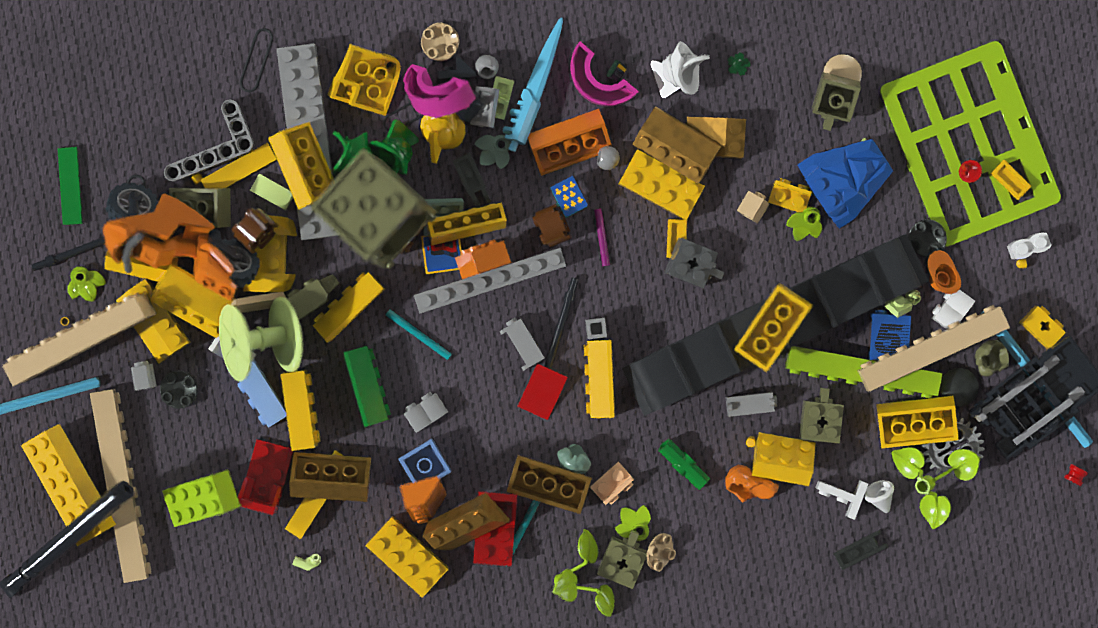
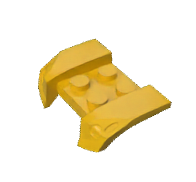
[243,215,297,292]

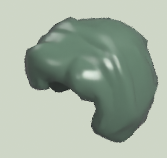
[557,444,591,474]

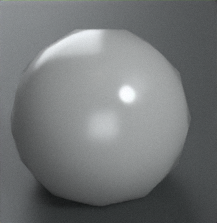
[475,55,499,79]
[597,146,620,170]

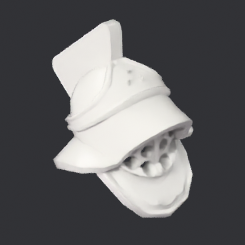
[651,41,710,98]

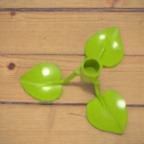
[891,447,980,529]
[552,529,614,617]

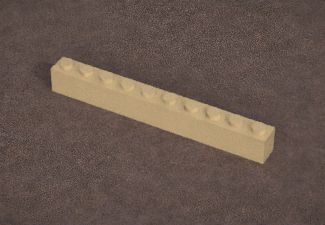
[90,389,151,583]

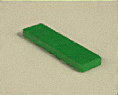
[57,147,83,225]

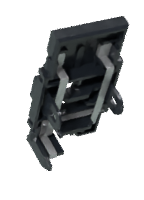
[969,334,1098,461]

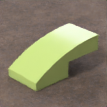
[493,76,514,120]
[250,174,293,210]

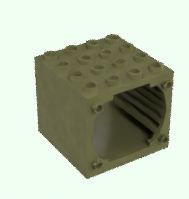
[311,149,437,269]

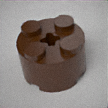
[532,203,572,248]
[232,208,278,253]

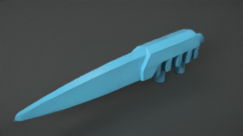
[503,18,563,152]

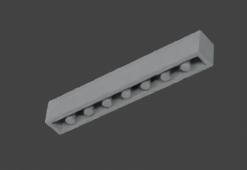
[414,248,566,314]

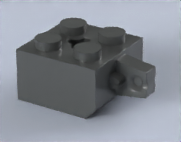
[664,238,724,288]

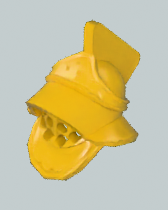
[420,113,465,163]

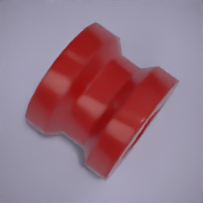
[1064,464,1088,486]

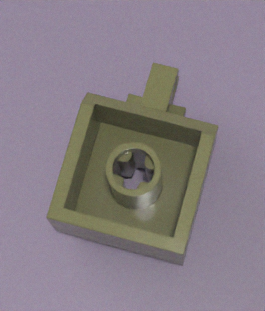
[812,72,861,131]
[287,274,339,320]
[799,388,844,443]
[597,530,647,589]

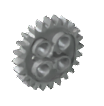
[922,418,985,479]

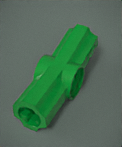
[658,439,710,490]

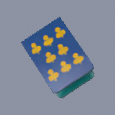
[550,176,588,217]

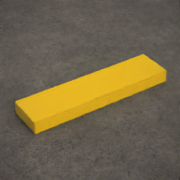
[201,143,277,188]

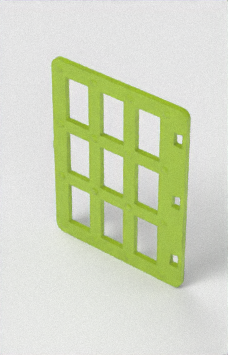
[880,41,1061,247]

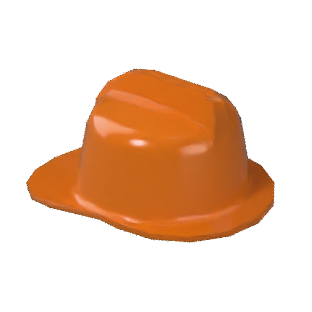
[928,250,961,294]

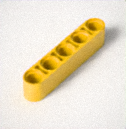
[285,450,344,539]

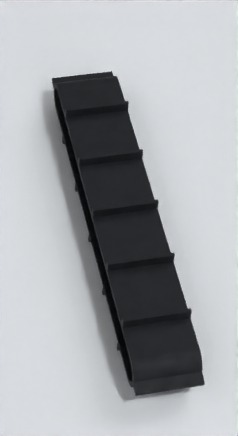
[622,234,929,416]

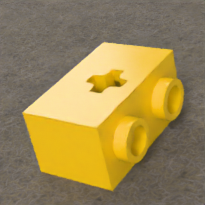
[1019,306,1066,349]

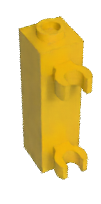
[105,250,178,282]

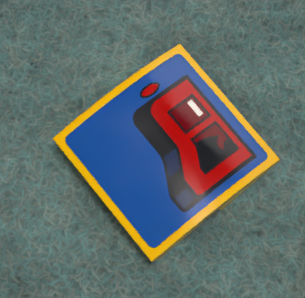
[421,235,462,274]

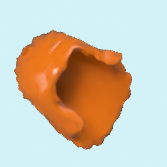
[725,465,779,503]

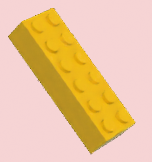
[21,424,116,546]

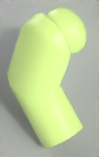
[292,554,321,571]

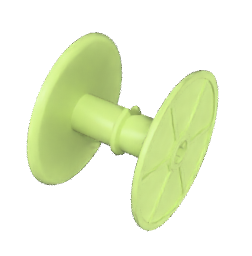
[219,296,302,381]

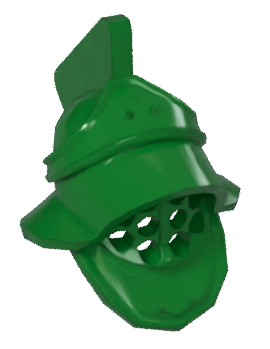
[369,119,419,176]
[332,131,387,175]

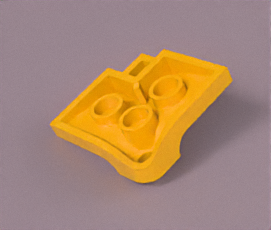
[328,44,400,116]

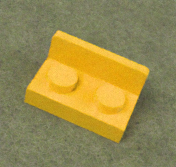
[768,178,813,212]

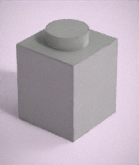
[585,318,607,339]

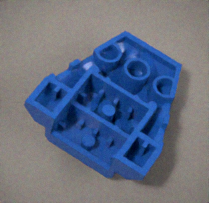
[797,139,893,229]

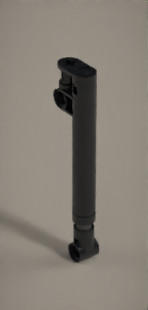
[0,481,135,598]

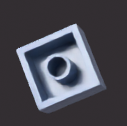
[398,438,452,483]

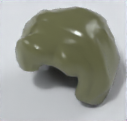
[975,340,1009,377]

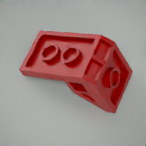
[238,439,293,515]
[473,492,517,567]

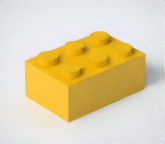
[752,432,816,486]

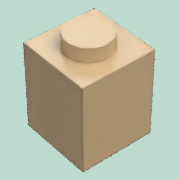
[737,191,769,224]

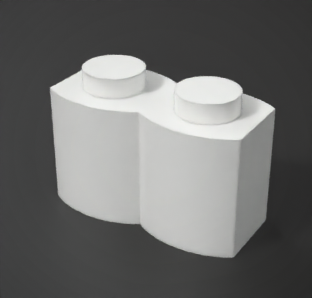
[1007,233,1051,259]
[932,289,975,329]

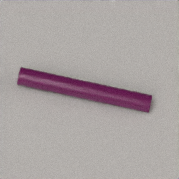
[594,208,610,266]

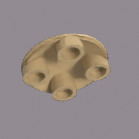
[421,23,459,61]
[824,55,862,81]
[647,533,676,572]

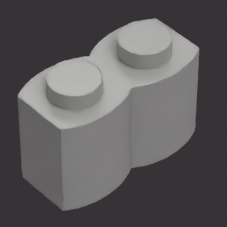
[131,361,156,390]
[404,391,448,433]

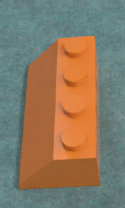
[528,109,612,176]
[400,476,447,524]

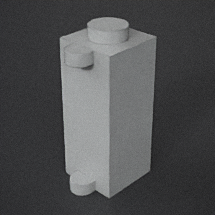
[499,317,544,371]
[726,392,777,417]

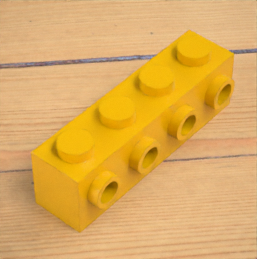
[427,203,507,246]

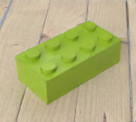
[162,470,240,527]

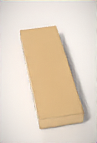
[230,292,286,313]

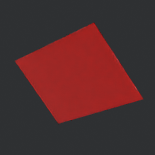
[517,363,568,420]

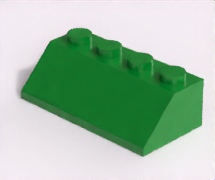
[344,346,391,427]

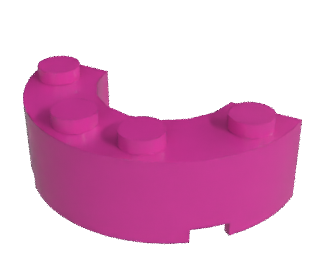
[570,41,638,106]
[403,64,476,118]

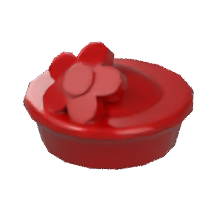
[959,160,982,183]

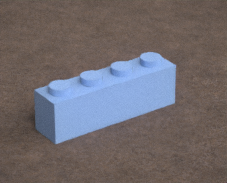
[229,359,287,428]

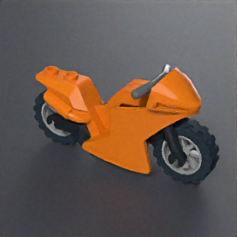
[103,182,260,301]

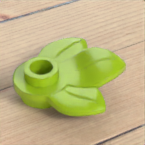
[786,207,822,241]
[67,266,106,302]
[615,505,651,541]

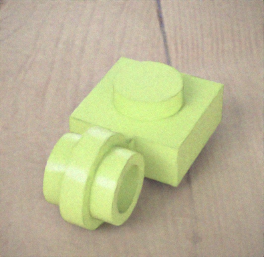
[885,290,921,318]

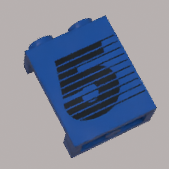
[868,310,911,360]

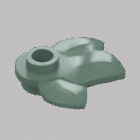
[475,135,511,169]

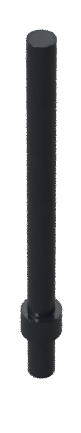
[31,237,106,271]
[544,277,579,369]

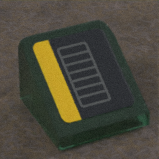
[606,60,627,84]

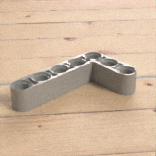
[164,100,255,182]

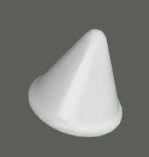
[864,480,894,513]

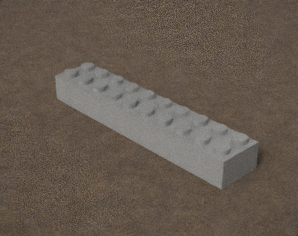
[276,44,340,240]

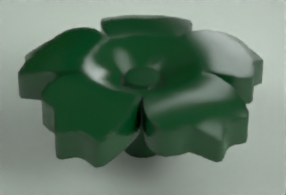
[727,52,750,76]

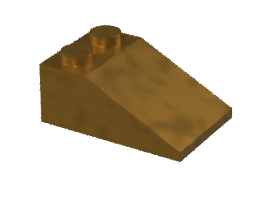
[687,117,746,159]

